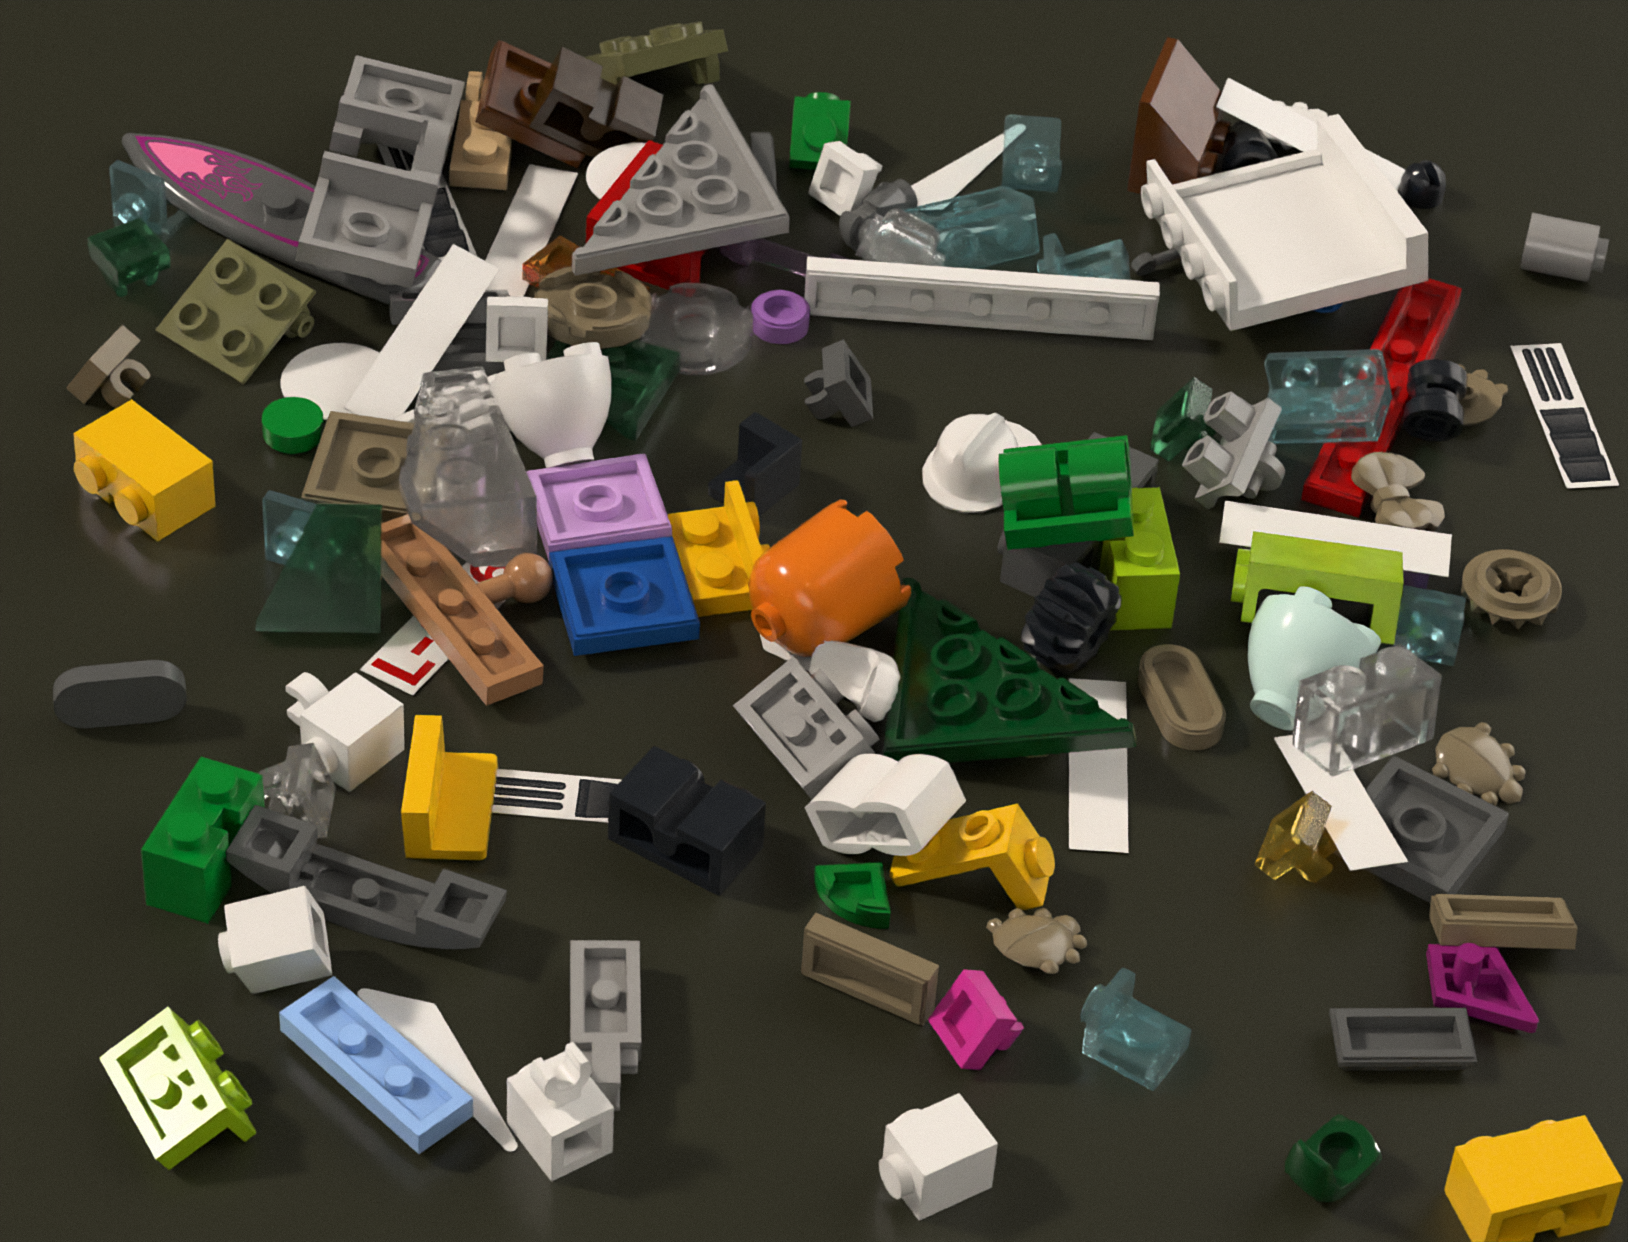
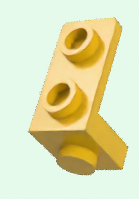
[889,803,1055,911]

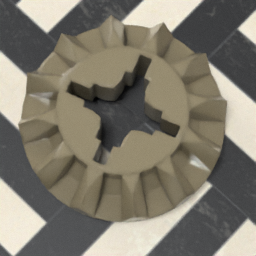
[1461,549,1562,630]

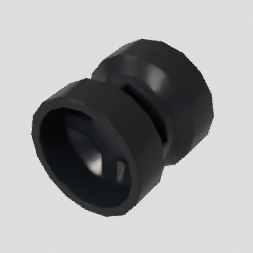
[1403,359,1468,442]

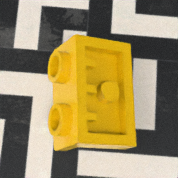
[667,480,770,617]

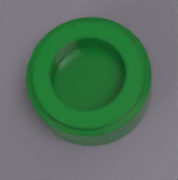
[262,397,324,454]

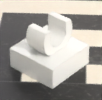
[808,141,883,216]
[486,296,548,362]

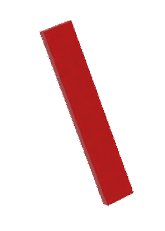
[1301,278,1462,518]

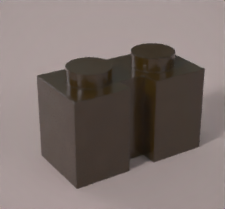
[529,47,663,158]

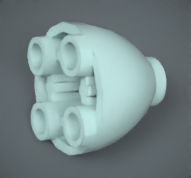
[1248,586,1381,730]

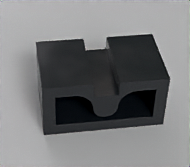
[608,746,766,896]

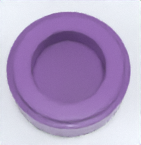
[751,290,810,344]

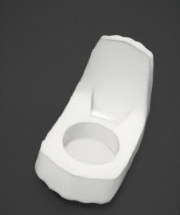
[809,641,901,722]

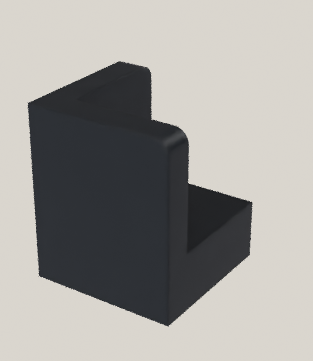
[708,412,802,516]

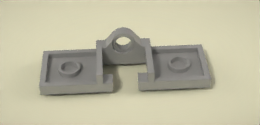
[295,55,465,289]

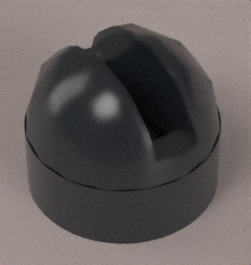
[1399,160,1446,209]

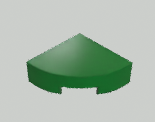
[814,862,891,929]

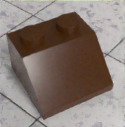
[1127,37,1231,194]

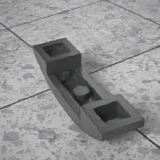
[226,805,507,949]

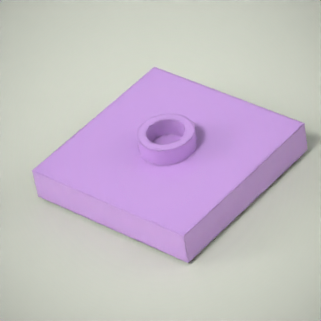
[525,454,672,561]

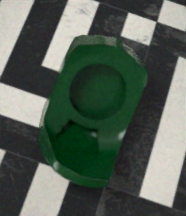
[1285,1114,1382,1203]

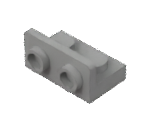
[733,656,879,800]

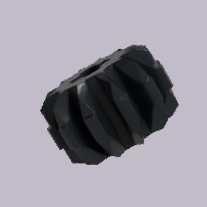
[1021,562,1121,675]

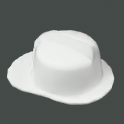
[922,413,1041,513]

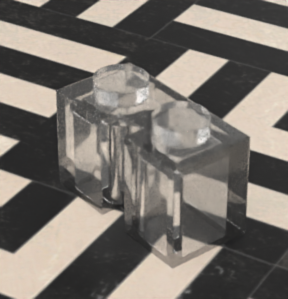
[1292,644,1442,777]

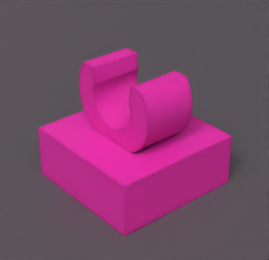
[928,969,1024,1070]

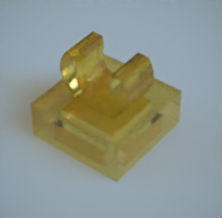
[1254,790,1338,883]

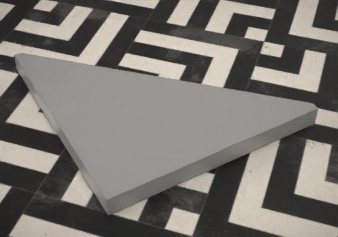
[572,84,790,276]

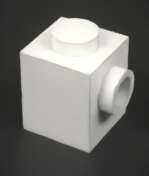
[218,886,332,994]
[879,1093,998,1221]

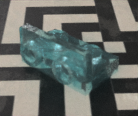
[901,186,1040,269]
[1264,349,1392,444]

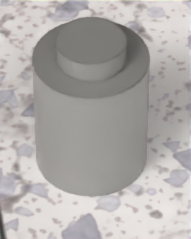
[1520,213,1609,282]

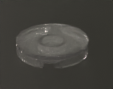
[636,283,753,375]

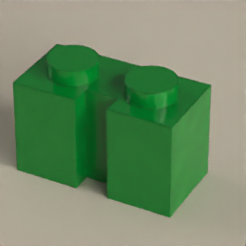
[141,756,265,924]

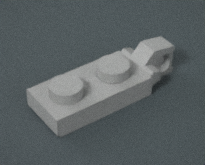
[570,940,641,1111]

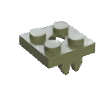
[585,21,728,85]

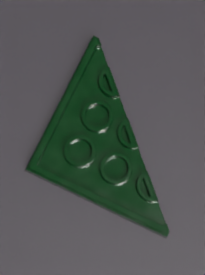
[883,577,1137,763]

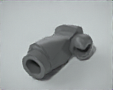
[839,179,918,252]

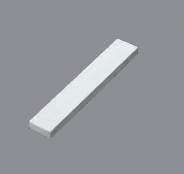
[804,257,1159,340]

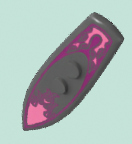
[122,133,442,305]

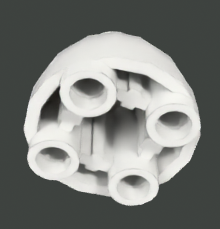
[490,342,611,468]

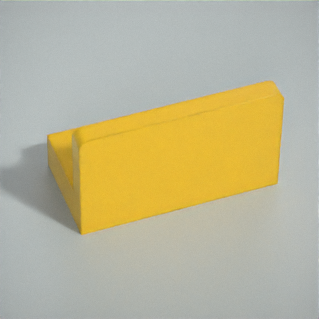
[401,715,498,860]

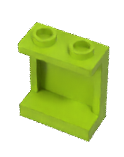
[1231,531,1404,645]

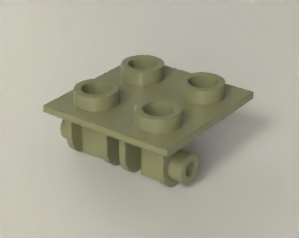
[155,239,316,385]

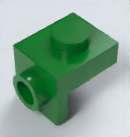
[789,92,851,170]

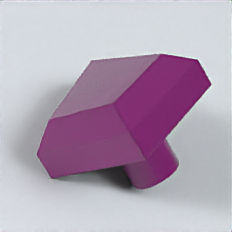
[1426,943,1539,1033]

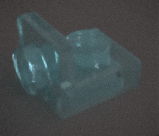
[1391,585,1466,666]
[1080,967,1192,1091]

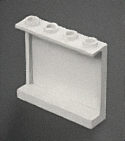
[1141,114,1428,331]

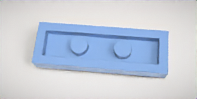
[279,976,473,1154]

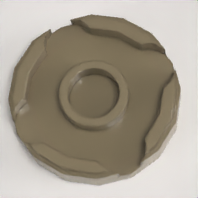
[534,267,652,349]

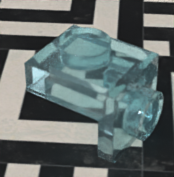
[1037,233,1130,280]

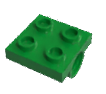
[998,435,1134,550]

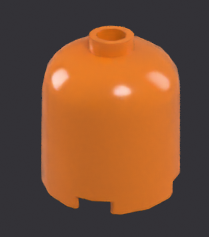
[748,499,911,658]

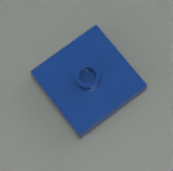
[549,536,700,656]

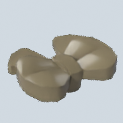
[1351,452,1445,532]

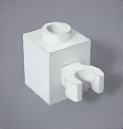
[285,672,405,792]
[507,1042,614,1182]

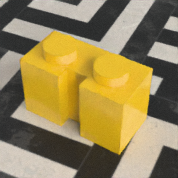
[73,399,216,541]
[1444,1115,1623,1242]

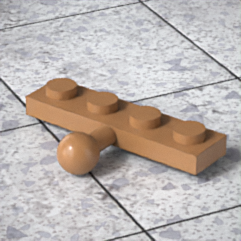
[361,511,553,706]

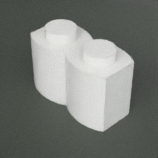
[805,754,966,856]

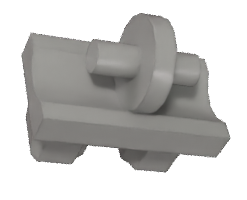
[1182,391,1285,509]

